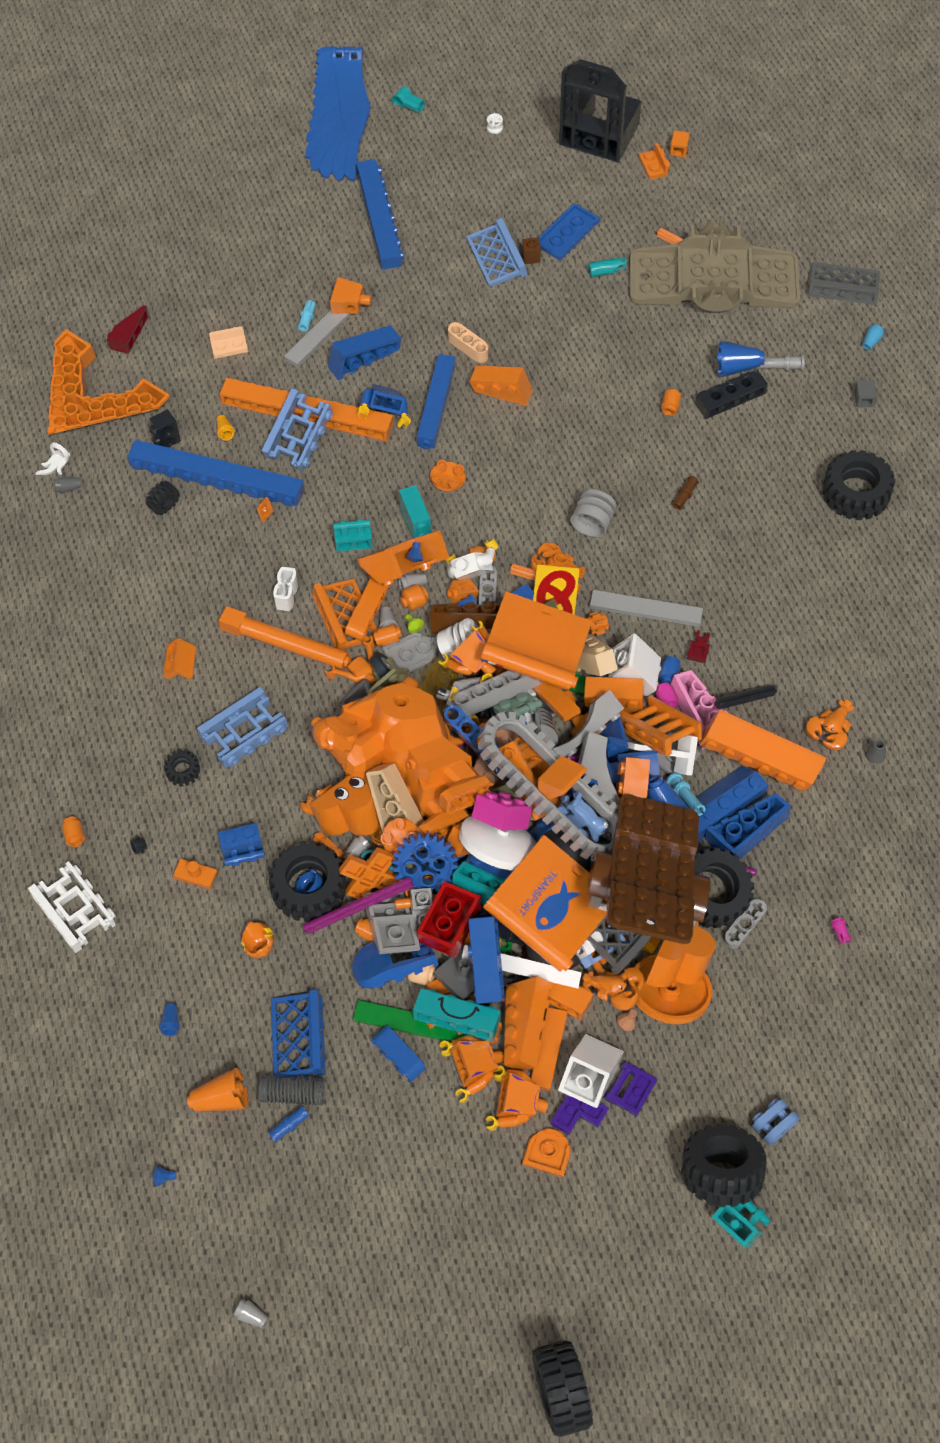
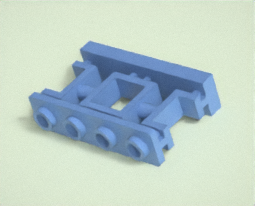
[261,389,333,471]
[197,687,288,768]

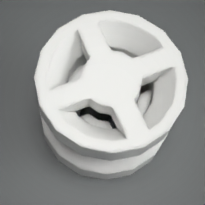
[487,114,503,134]

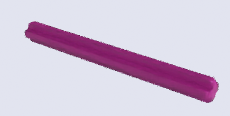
[303,877,414,934]

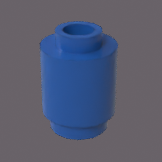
[659,656,681,685]

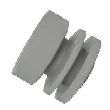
[571,489,617,538]

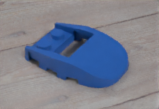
[352,940,438,988]

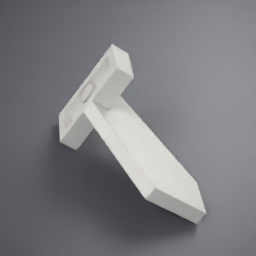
[627,735,698,775]

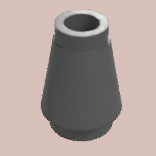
[54,476,81,494]
[866,739,886,764]

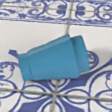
[862,324,884,351]

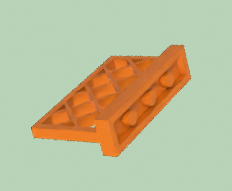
[312,579,377,651]

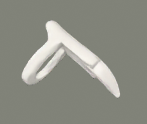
[36,443,70,475]

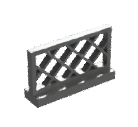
[808,262,880,305]
[587,916,652,975]

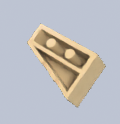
[576,635,618,676]

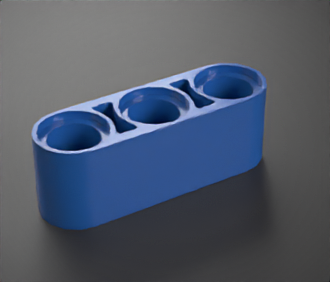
[371,1025,426,1083]

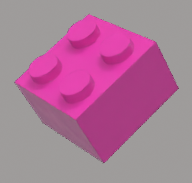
[472,791,533,830]

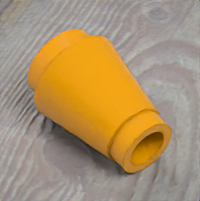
[216,415,235,441]

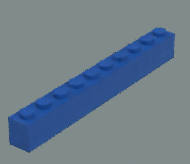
[127,440,304,506]

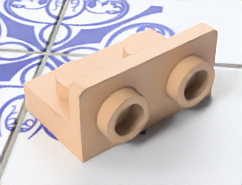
[209,326,248,359]

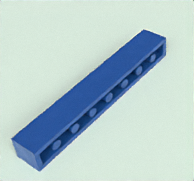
[357,159,404,270]

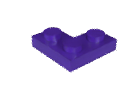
[551,1095,609,1135]

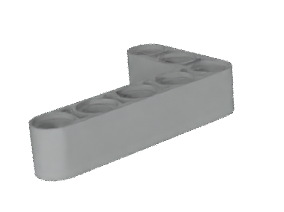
[454,670,542,716]

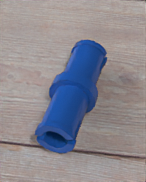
[268,1106,310,1143]

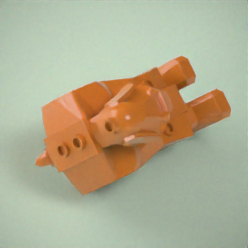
[311,683,494,841]

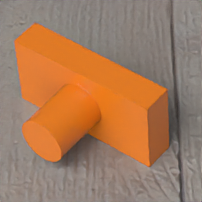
[173,859,218,890]

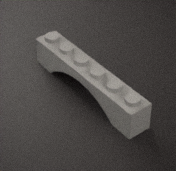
[552,690,624,757]

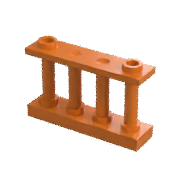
[619,696,702,757]
[498,731,570,820]

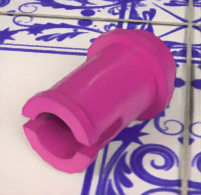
[831,917,852,945]

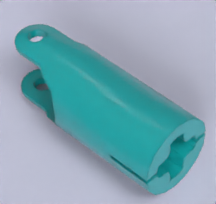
[588,257,627,278]

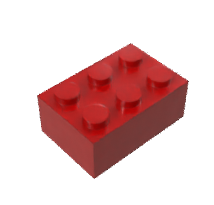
[416,881,483,958]

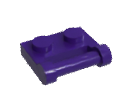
[604,1062,657,1117]

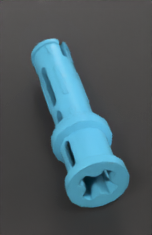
[666,773,705,816]

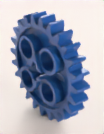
[392,831,458,894]

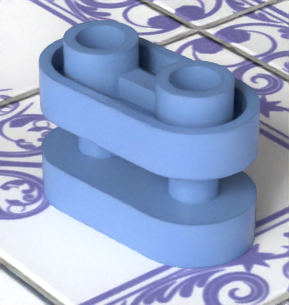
[752,1099,801,1146]

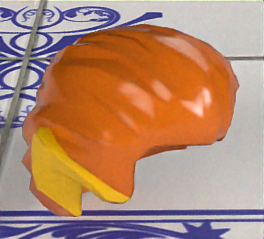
[241,921,274,958]

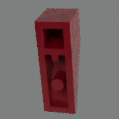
[107,305,149,354]

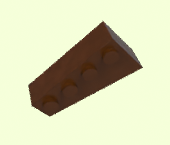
[430,601,501,634]

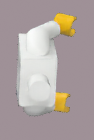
[446,538,499,580]

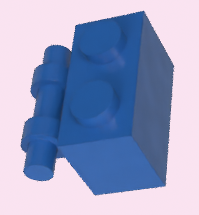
[218,823,265,866]

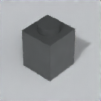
[854,380,877,408]

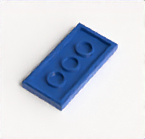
[538,203,600,261]

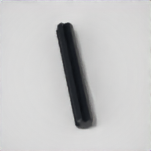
[714,685,777,710]

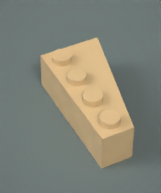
[366,763,424,832]

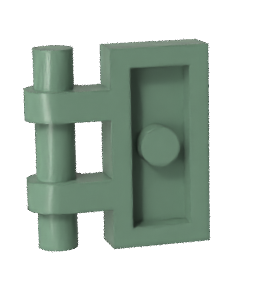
[493,692,542,719]

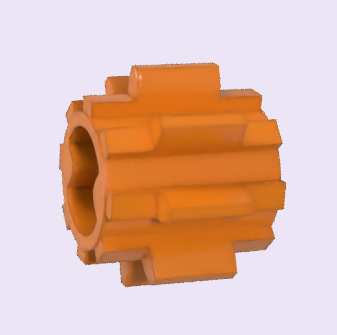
[586,611,609,636]

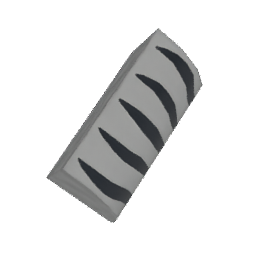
[534,706,558,745]

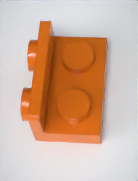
[638,143,670,180]

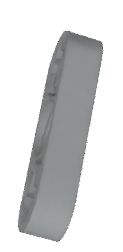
[479,566,497,605]
[724,899,767,948]

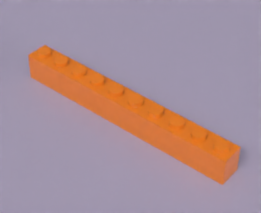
[220,378,394,441]

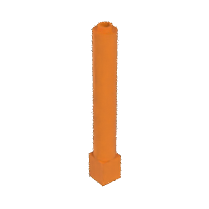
[218,606,352,670]

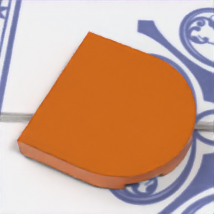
[522,1129,570,1177]

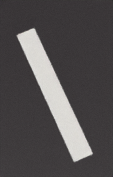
[462,945,581,988]

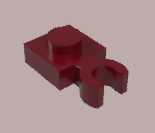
[687,630,710,664]

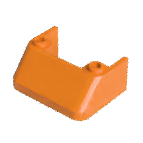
[357,530,450,586]

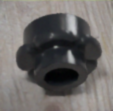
[130,836,147,855]

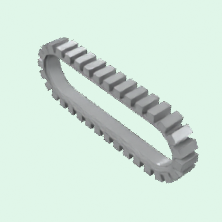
[478,712,618,861]

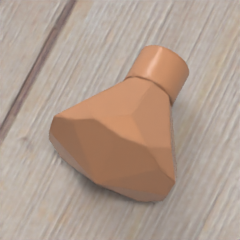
[617,1009,637,1031]

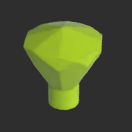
[405,614,424,633]

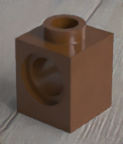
[522,238,541,264]

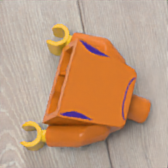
[438,621,496,675]
[439,1035,504,1103]
[486,1065,548,1131]

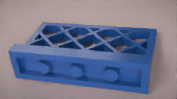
[271,989,326,1079]

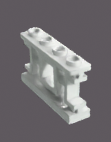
[28,861,116,953]

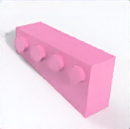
[670,670,728,750]

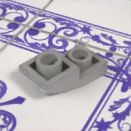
[410,888,433,932]

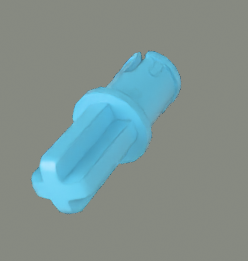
[298,300,316,331]

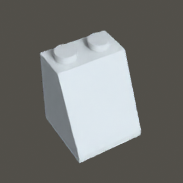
[608,634,661,697]
[558,1034,624,1108]

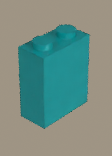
[399,485,431,539]

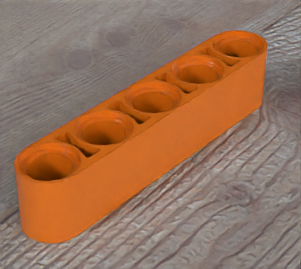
[345,577,391,641]

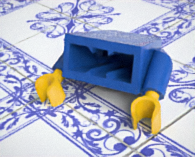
[357,384,411,429]

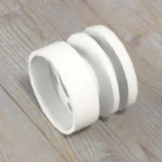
[437,618,479,660]

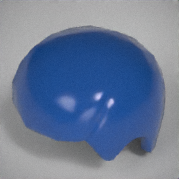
[294,870,324,894]

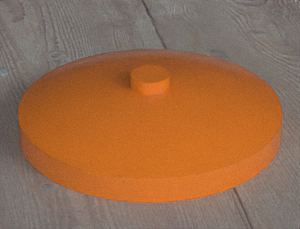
[629,954,712,1024]

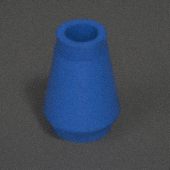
[159,1004,180,1036]

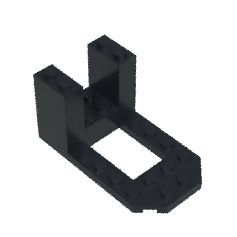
[559,59,641,163]

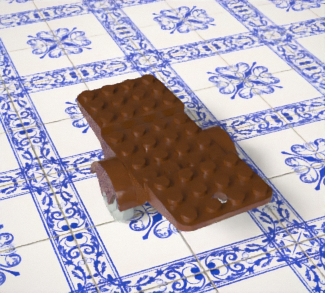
[587,794,710,944]

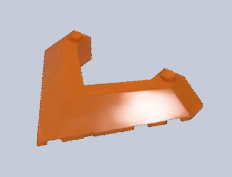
[47,329,170,435]

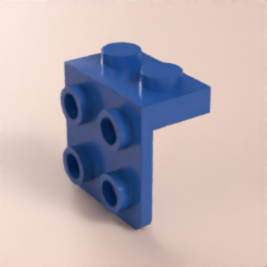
[599,717,629,764]

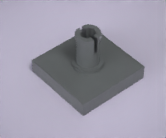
[433,947,475,1001]

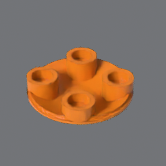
[430,460,466,491]
[380,818,419,858]

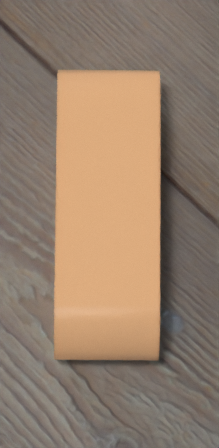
[448,322,489,363]

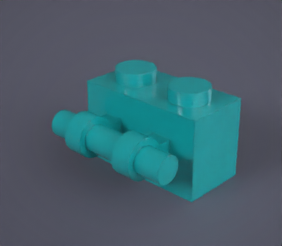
[333,518,373,552]
[712,1199,771,1249]

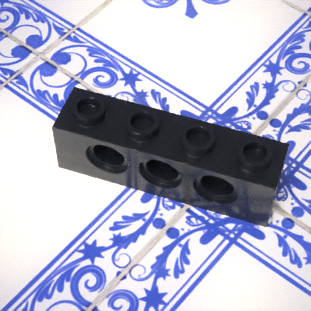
[695,369,768,419]

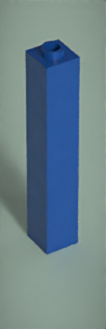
[417,354,456,449]

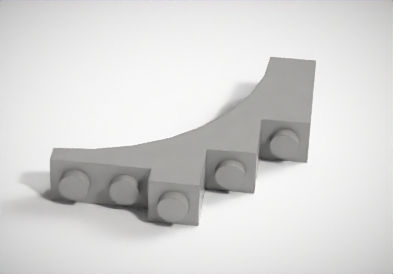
[578,732,620,841]

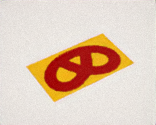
[533,565,579,615]

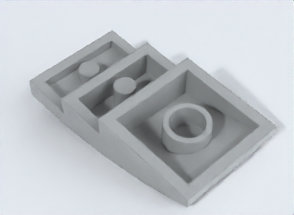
[363,892,420,954]

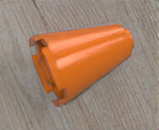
[187,1068,248,1112]

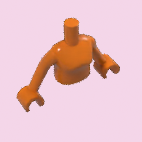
[324,636,377,686]

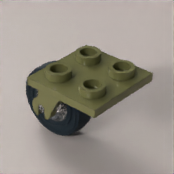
[366,652,410,694]

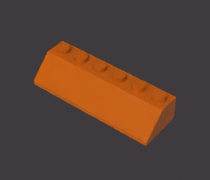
[700,710,826,791]

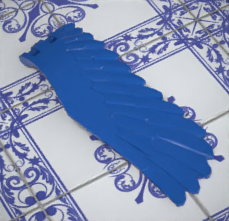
[305,47,370,181]

